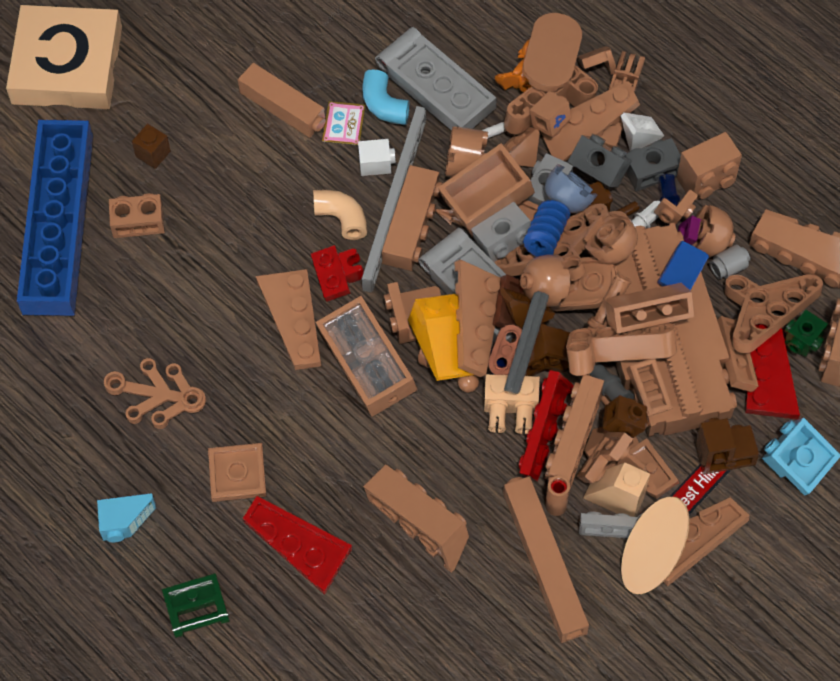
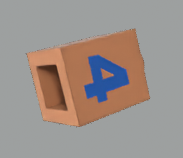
[530,91,571,137]

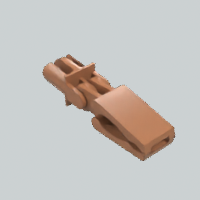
[601,51,645,148]

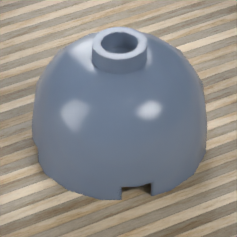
[545,164,597,213]

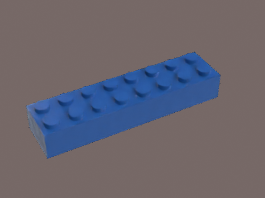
[17,120,93,316]

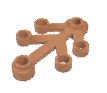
[104,358,206,429]

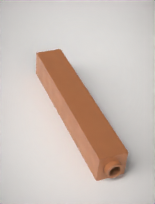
[503,476,589,643]

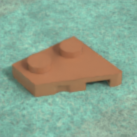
[604,438,679,499]

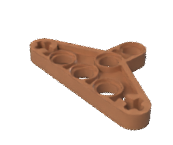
[494,204,610,281]
[724,274,823,353]

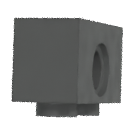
[568,134,632,187]
[626,138,681,191]

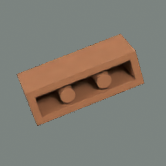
[605,283,694,334]

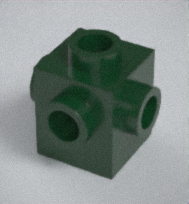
[784,309,828,357]

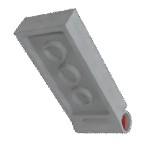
[375,27,496,131]
[418,228,516,343]

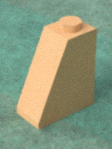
[584,462,650,517]

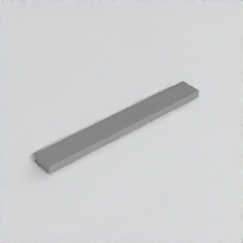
[362,106,426,292]

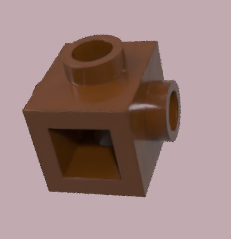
[602,395,648,438]

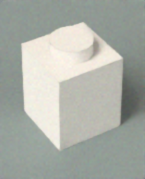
[358,139,396,176]

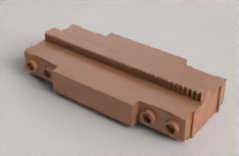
[590,223,737,436]

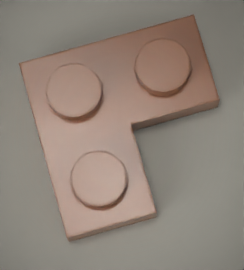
[577,432,633,483]

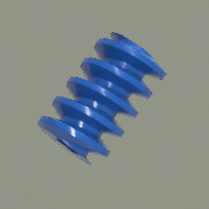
[523,200,571,257]

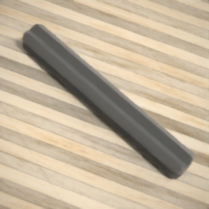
[504,291,549,394]

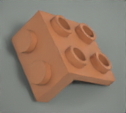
[383,282,441,344]

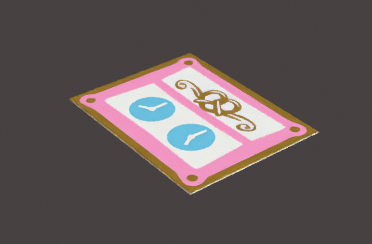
[322,101,365,145]

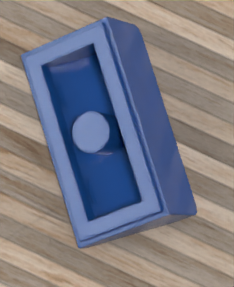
[658,241,709,290]

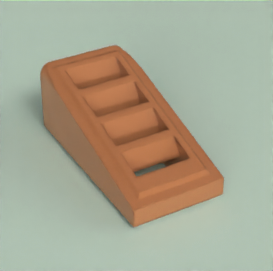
[627,359,673,417]

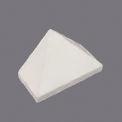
[621,113,664,151]

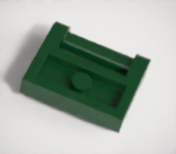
[162,573,229,638]

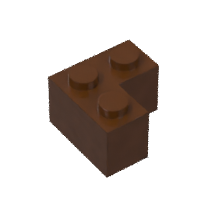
[505,324,571,376]
[695,418,759,475]

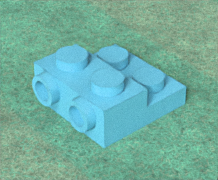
[762,418,840,495]

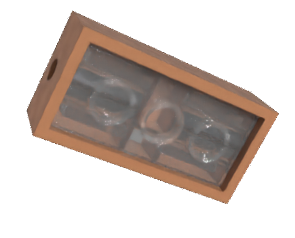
[316,296,417,417]

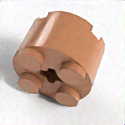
[445,126,488,177]

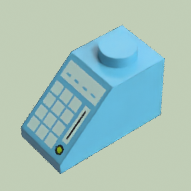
[97,494,156,542]

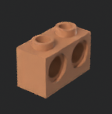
[109,193,165,238]

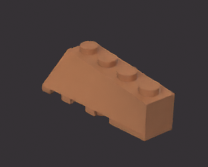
[749,209,840,288]
[363,465,469,573]

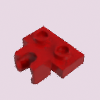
[311,245,364,302]

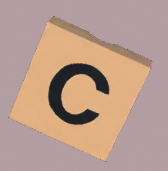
[6,5,122,109]

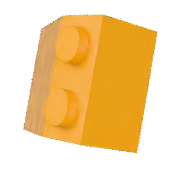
[408,294,474,381]

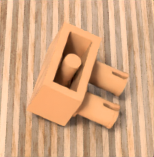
[484,374,540,434]

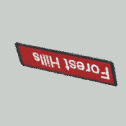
[670,465,731,515]

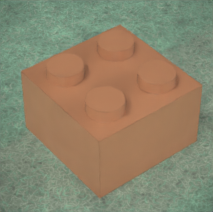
[676,132,742,200]

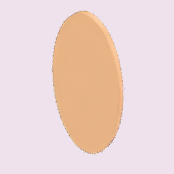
[621,497,689,594]

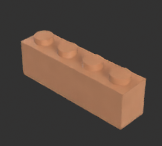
[382,165,443,271]

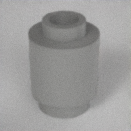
[709,245,750,279]

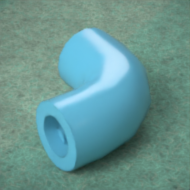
[362,70,410,125]

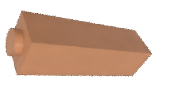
[238,63,326,138]

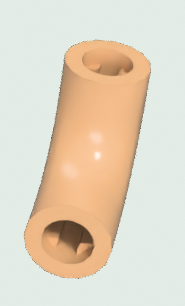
[313,190,367,240]

